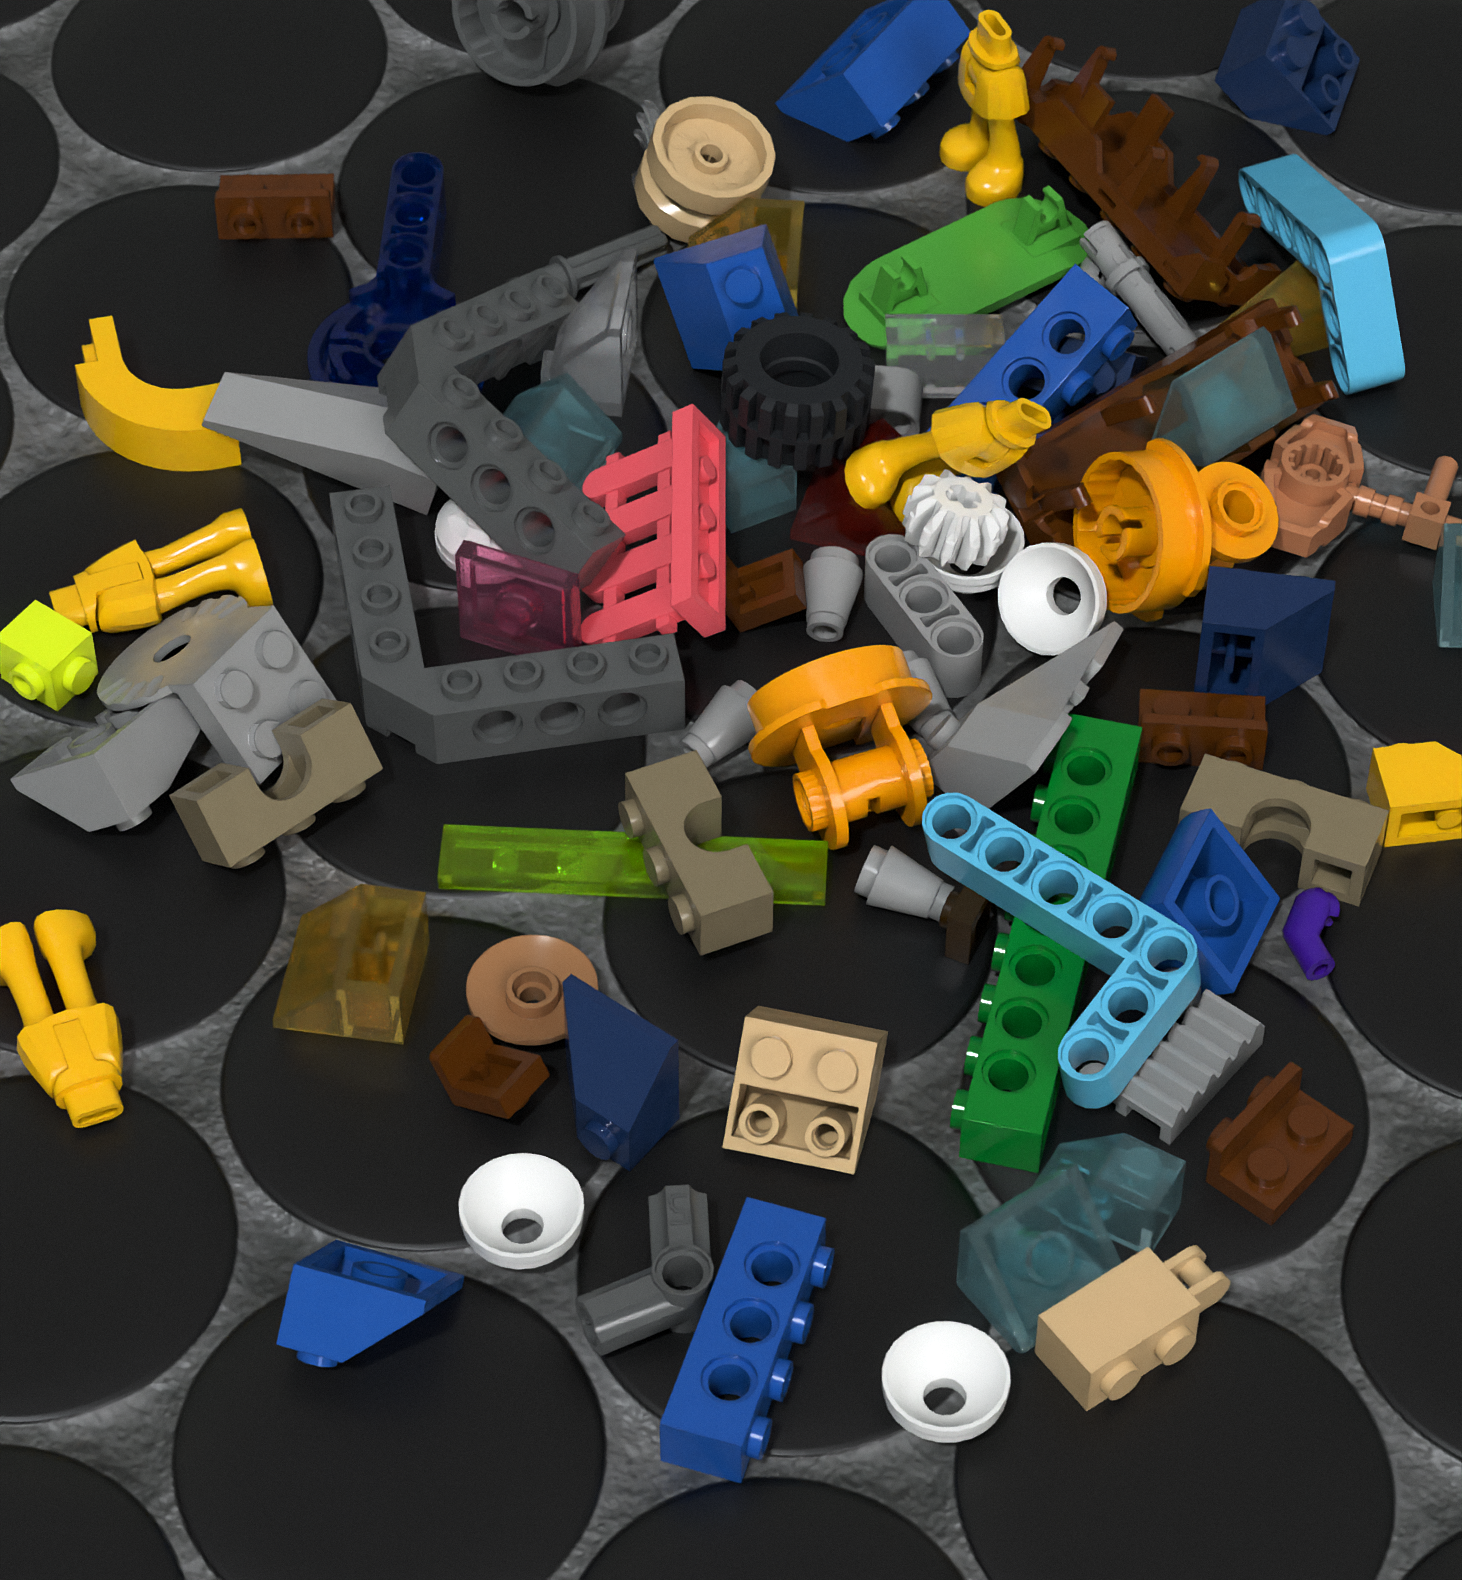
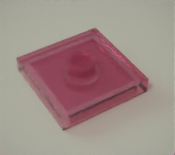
[455,540,582,655]

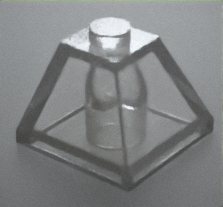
[541,248,638,417]

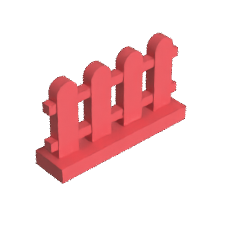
[579,404,726,645]

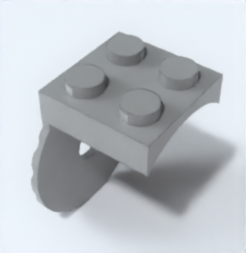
[97,595,337,784]

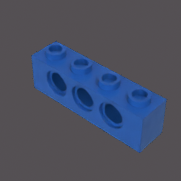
[926,264,1138,494]
[660,1197,835,1483]

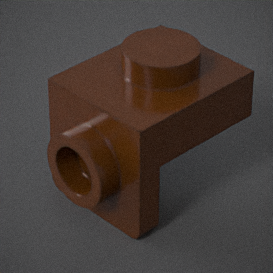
[726,548,807,633]
[429,1015,550,1119]

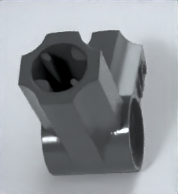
[575,1185,714,1356]

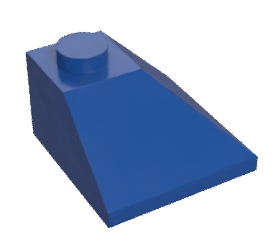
[276,1240,465,1367]

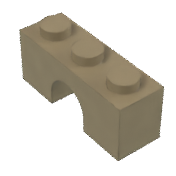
[169,698,383,869]
[618,750,774,956]
[1178,754,1389,907]

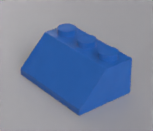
[775,0,971,142]

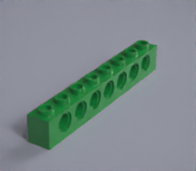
[950,713,1142,1173]

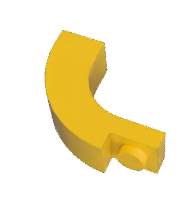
[75,316,242,472]

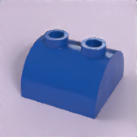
[1126,808,1280,995]

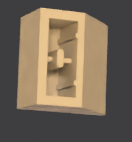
[722,1006,888,1174]

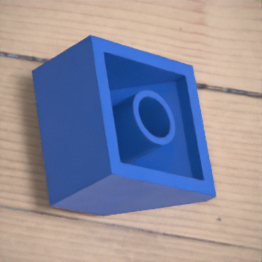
[654,224,798,371]

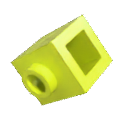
[0,600,99,712]

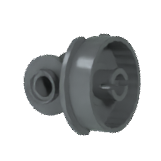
[452,0,625,86]

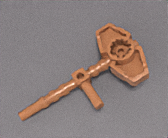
[1260,414,1462,558]

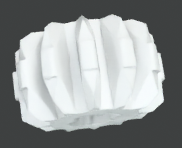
[902,469,1009,571]

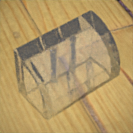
[885,314,1005,398]

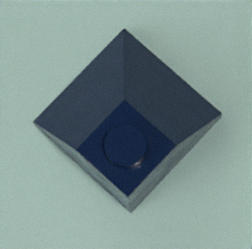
[562,974,679,1171]

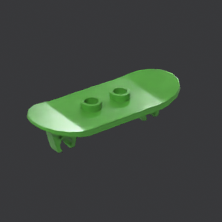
[843,185,1089,352]

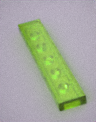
[438,824,828,906]

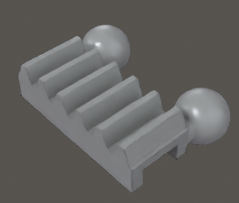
[1076,967,1265,1145]

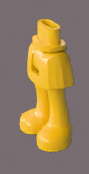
[939,10,1029,207]
[844,398,1052,522]
[49,508,273,633]
[0,909,124,1128]

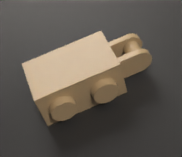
[1035,1245,1230,1411]

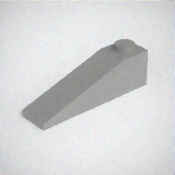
[202,372,439,515]
[926,621,1124,809]
[10,693,201,832]

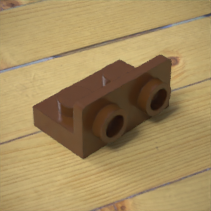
[214,173,335,239]
[1138,689,1268,770]
[1206,1061,1354,1226]

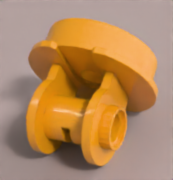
[1073,438,1279,622]
[747,645,934,850]

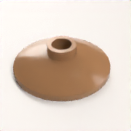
[466,935,598,1046]

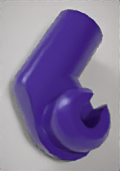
[1282,887,1340,980]

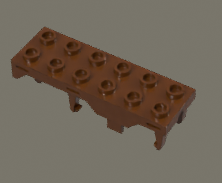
[1015,35,1282,307]
[996,298,1340,546]

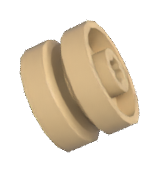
[634,96,776,245]

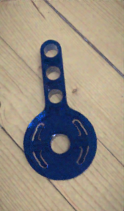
[307,152,484,393]

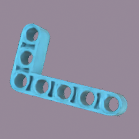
[1238,153,1405,395]
[922,793,1201,1108]

